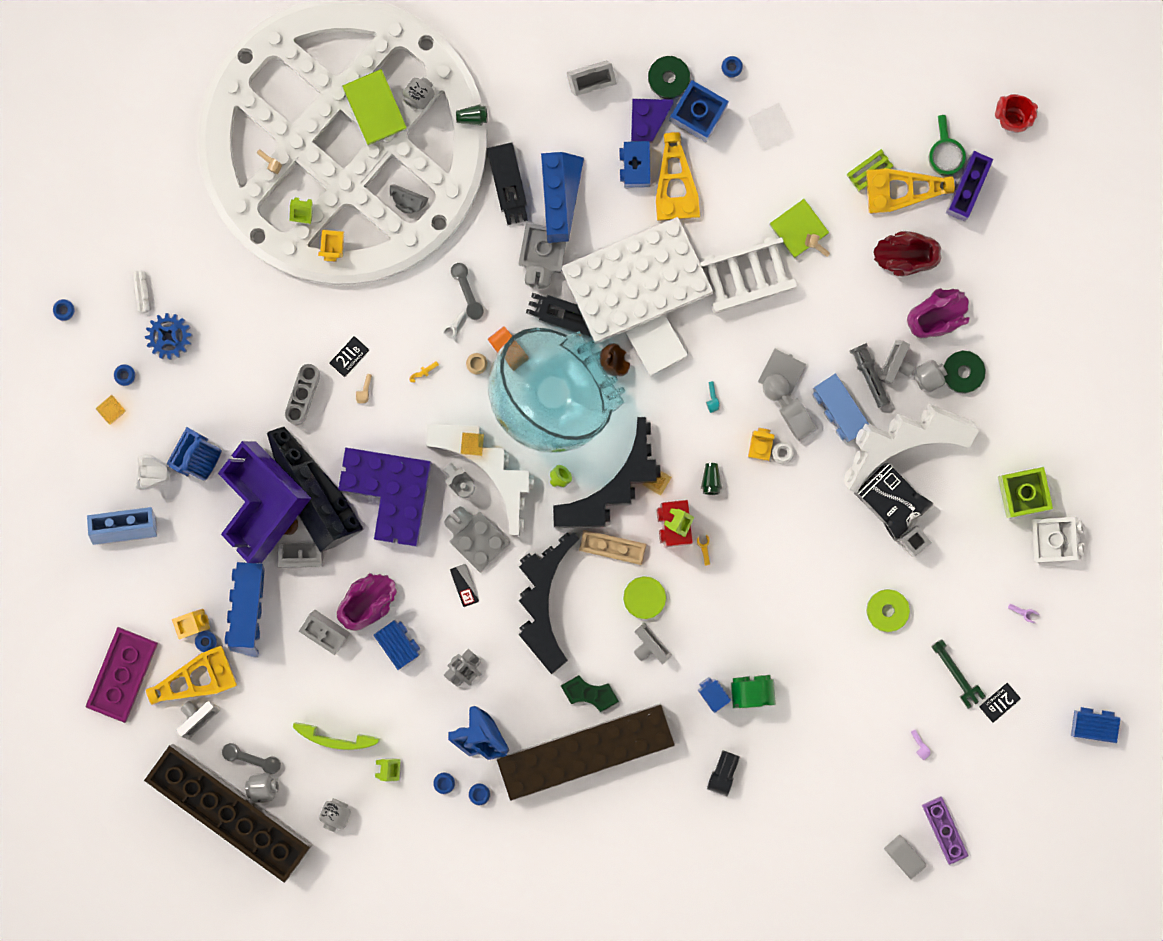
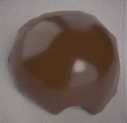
[599,343,630,376]

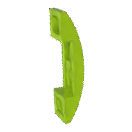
[293,722,380,750]

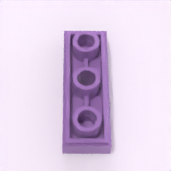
[922,796,969,865]

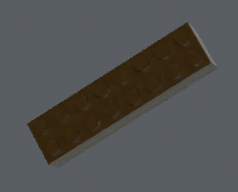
[497,703,675,801]
[144,744,312,883]

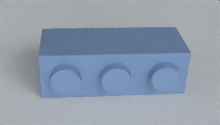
[812,373,869,443]
[87,507,157,545]

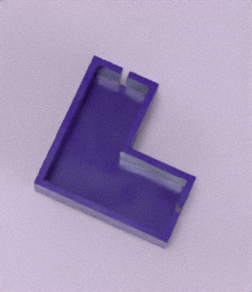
[218,441,311,563]
[338,447,432,547]

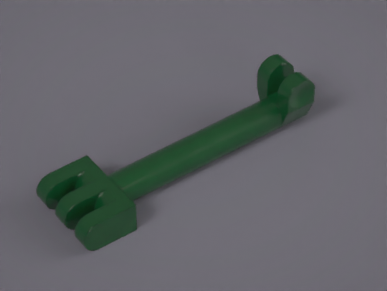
[931,639,986,709]

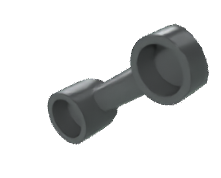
[451,263,484,320]
[222,743,281,774]

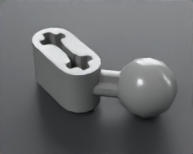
[763,374,817,441]

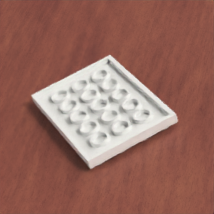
[561,217,713,344]

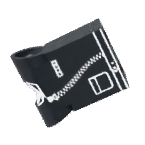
[854,463,934,542]

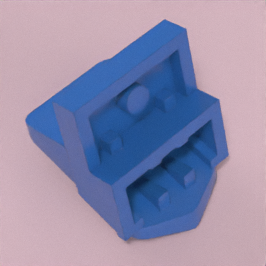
[167,427,222,481]
[448,706,509,760]

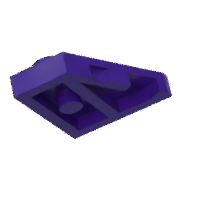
[631,99,673,143]

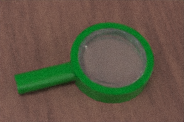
[928,115,966,176]

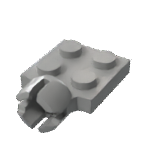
[519,223,566,289]
[444,506,510,572]

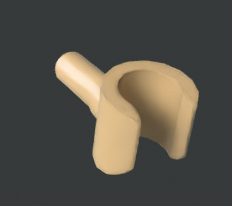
[257,149,282,174]
[805,234,830,257]
[356,374,372,403]

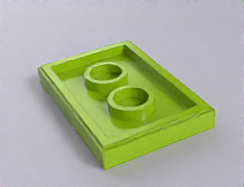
[342,69,407,145]

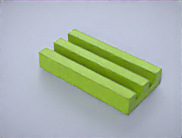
[846,149,894,192]

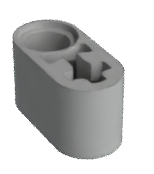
[884,835,927,880]

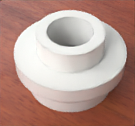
[772,442,794,464]

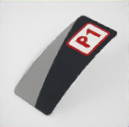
[450,564,479,607]

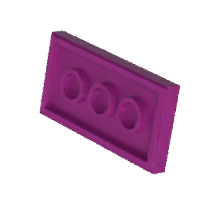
[85,627,158,723]

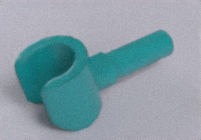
[706,381,720,413]

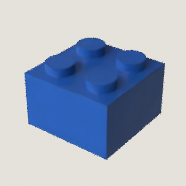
[669,80,729,142]

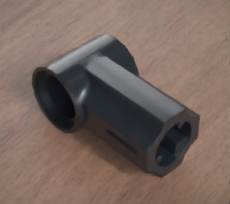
[707,750,740,796]

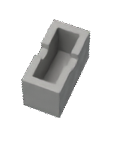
[566,60,617,96]

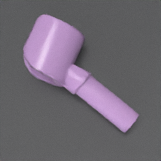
[1008,604,1039,623]
[911,730,930,760]

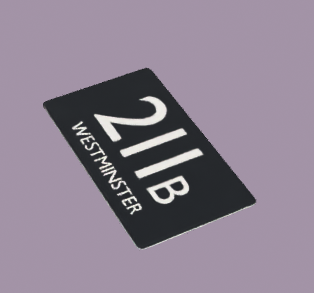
[329,336,369,377]
[979,683,1021,723]

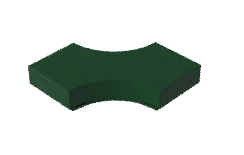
[560,675,619,713]

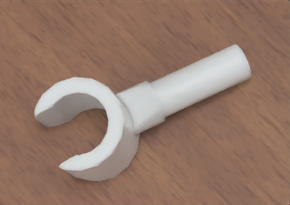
[443,311,466,338]

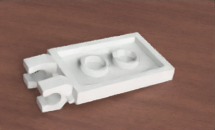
[625,315,688,377]

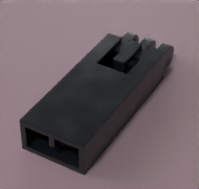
[487,142,528,226]
[526,293,592,339]

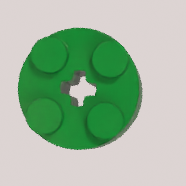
[730,675,776,709]

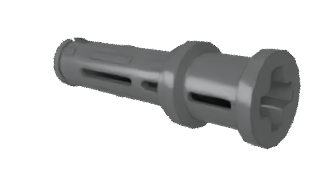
[849,343,891,408]

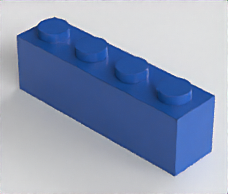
[541,152,584,243]
[225,562,265,657]

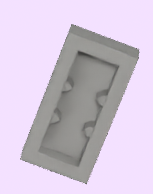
[879,340,915,383]
[634,623,672,665]
[176,701,220,739]

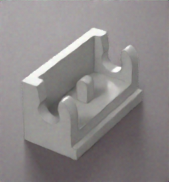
[278,543,323,567]
[299,610,350,655]

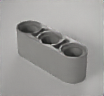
[285,364,320,425]

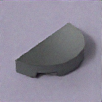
[390,184,429,213]

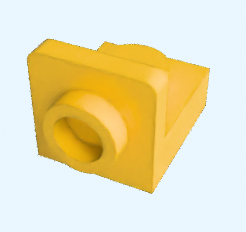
[748,428,775,461]
[172,609,210,639]

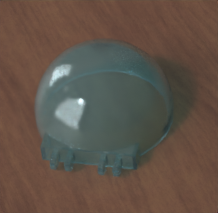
[488,327,625,453]

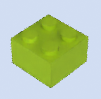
[998,467,1053,518]

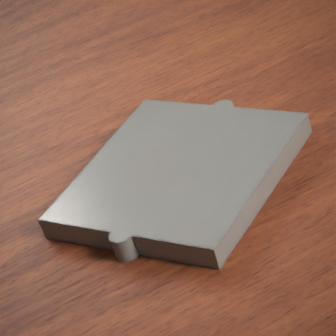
[758,349,806,395]

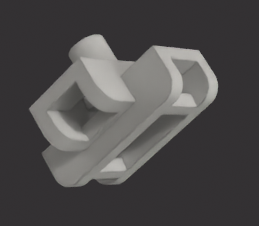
[444,649,482,687]

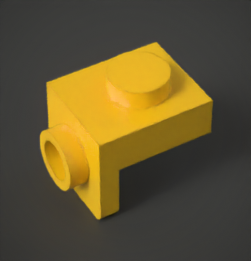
[318,230,345,262]

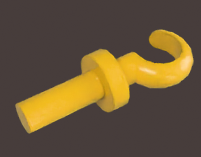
[409,361,439,383]

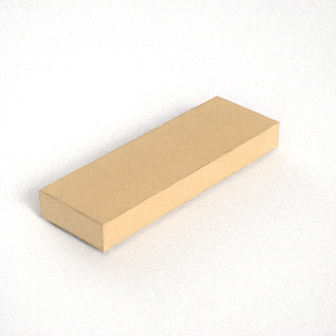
[579,530,646,565]

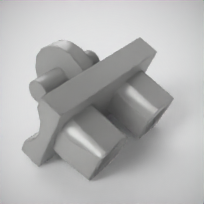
[442,463,475,498]

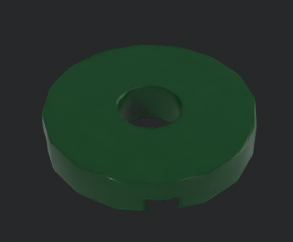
[648,56,690,99]
[943,350,986,394]

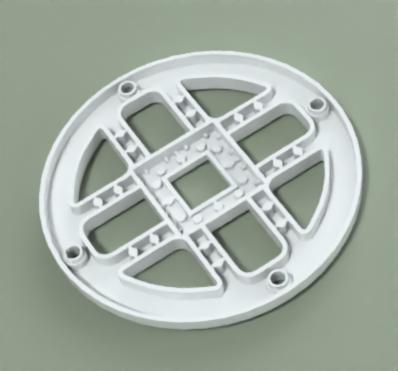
[198,0,487,285]

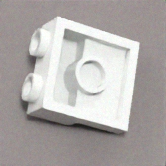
[1032,517,1085,562]

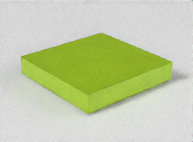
[769,199,829,259]

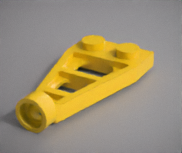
[656,132,700,221]
[866,168,955,213]
[146,645,238,705]

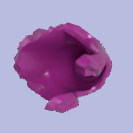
[907,288,970,338]
[337,573,397,631]

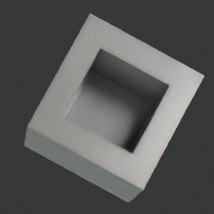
[899,526,932,557]

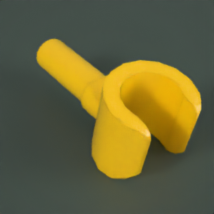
[697,535,710,566]

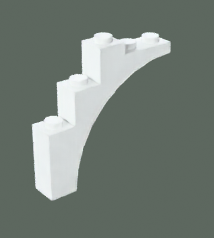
[844,404,980,493]
[427,424,534,536]

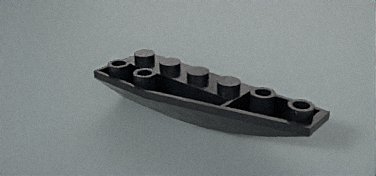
[267,426,364,553]

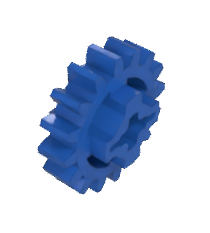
[145,313,193,360]

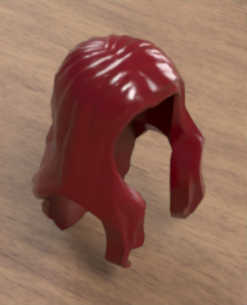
[873,231,942,277]

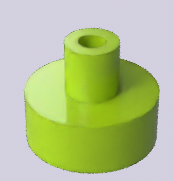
[550,465,572,487]

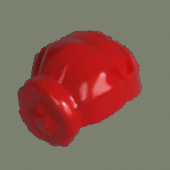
[994,94,1038,133]

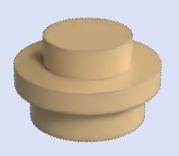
[466,353,488,375]

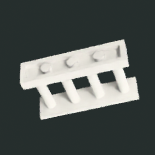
[700,236,797,314]

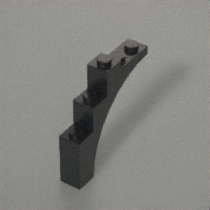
[553,417,661,528]
[518,532,579,674]

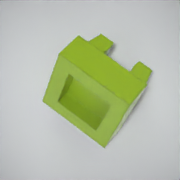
[289,197,313,224]
[664,508,695,537]
[375,758,401,781]

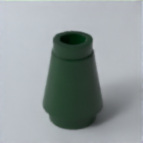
[456,104,488,126]
[701,463,722,495]

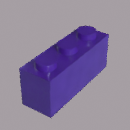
[946,151,994,222]

